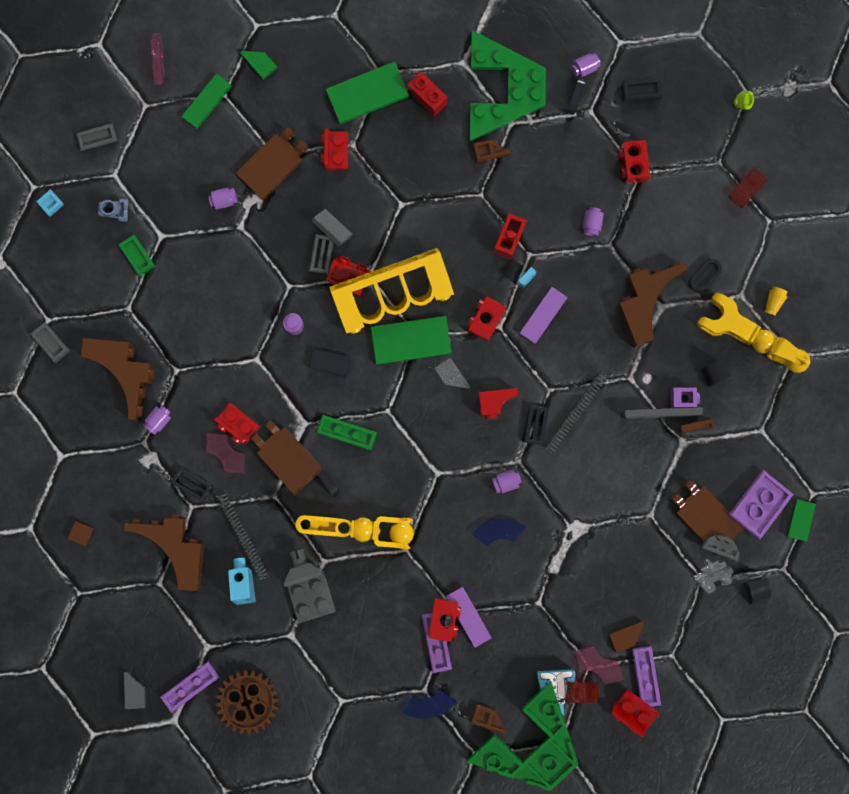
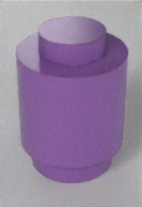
[571,53,601,78]
[208,187,238,210]
[582,207,604,236]
[283,313,304,335]
[143,406,171,435]
[492,470,522,494]

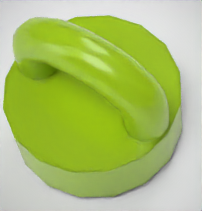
[734,91,754,110]

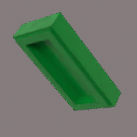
[118,235,156,277]
[786,499,816,542]

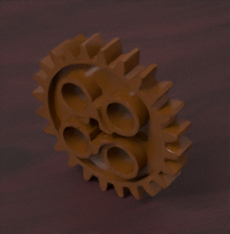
[215,669,280,735]

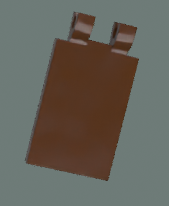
[236,127,308,200]
[251,420,324,495]
[670,480,744,555]

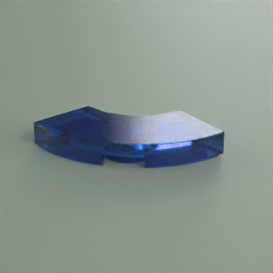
[472,519,526,546]
[403,689,457,719]

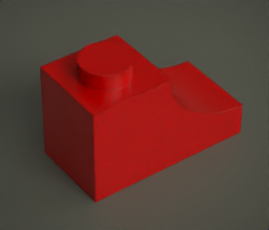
[478,388,518,420]

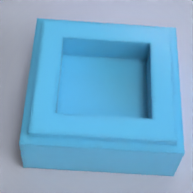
[36,189,64,216]
[517,267,536,288]

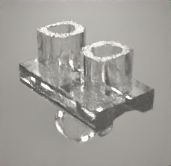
[694,559,734,594]

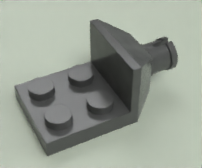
[284,548,336,624]

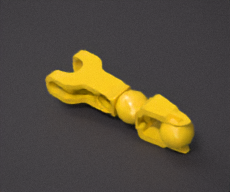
[697,293,810,373]
[296,515,414,550]

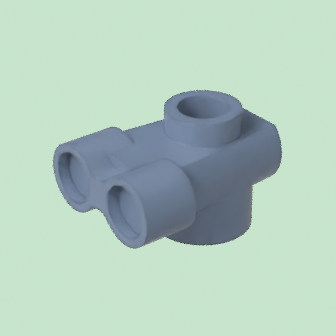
[98,199,128,222]

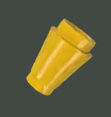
[765,286,788,316]

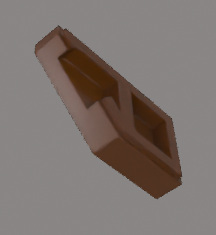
[473,140,511,163]
[677,419,714,434]
[609,621,644,653]
[470,704,506,734]

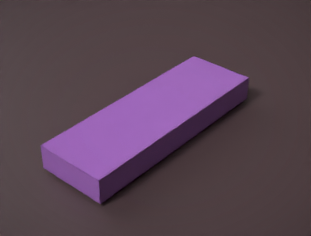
[520,287,568,344]
[446,587,491,647]
[422,613,452,673]
[631,646,661,707]
[160,661,220,713]

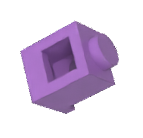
[670,388,700,408]

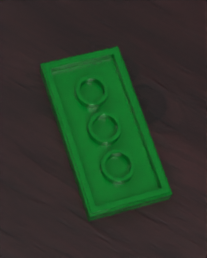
[326,62,409,125]
[371,316,452,365]

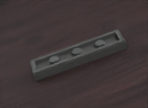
[622,407,703,419]

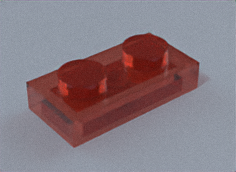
[728,167,768,208]
[566,681,599,703]

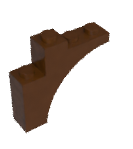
[618,261,688,348]
[81,338,156,421]
[124,514,204,591]

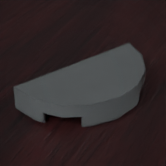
[700,535,739,561]

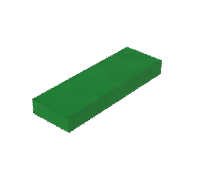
[181,73,232,129]
[317,415,377,451]

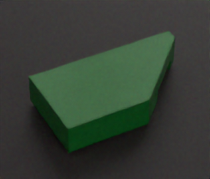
[240,51,277,80]

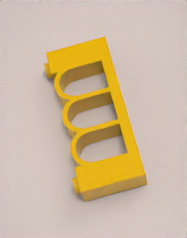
[329,248,454,334]

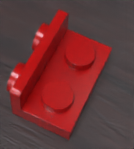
[321,129,348,170]
[325,256,372,296]
[214,403,260,445]
[611,689,659,737]

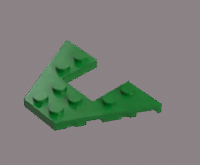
[470,31,546,142]
[466,681,578,791]

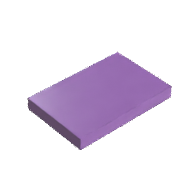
[728,470,794,540]

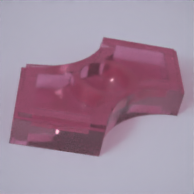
[151,33,165,85]
[206,434,245,473]
[575,646,623,685]

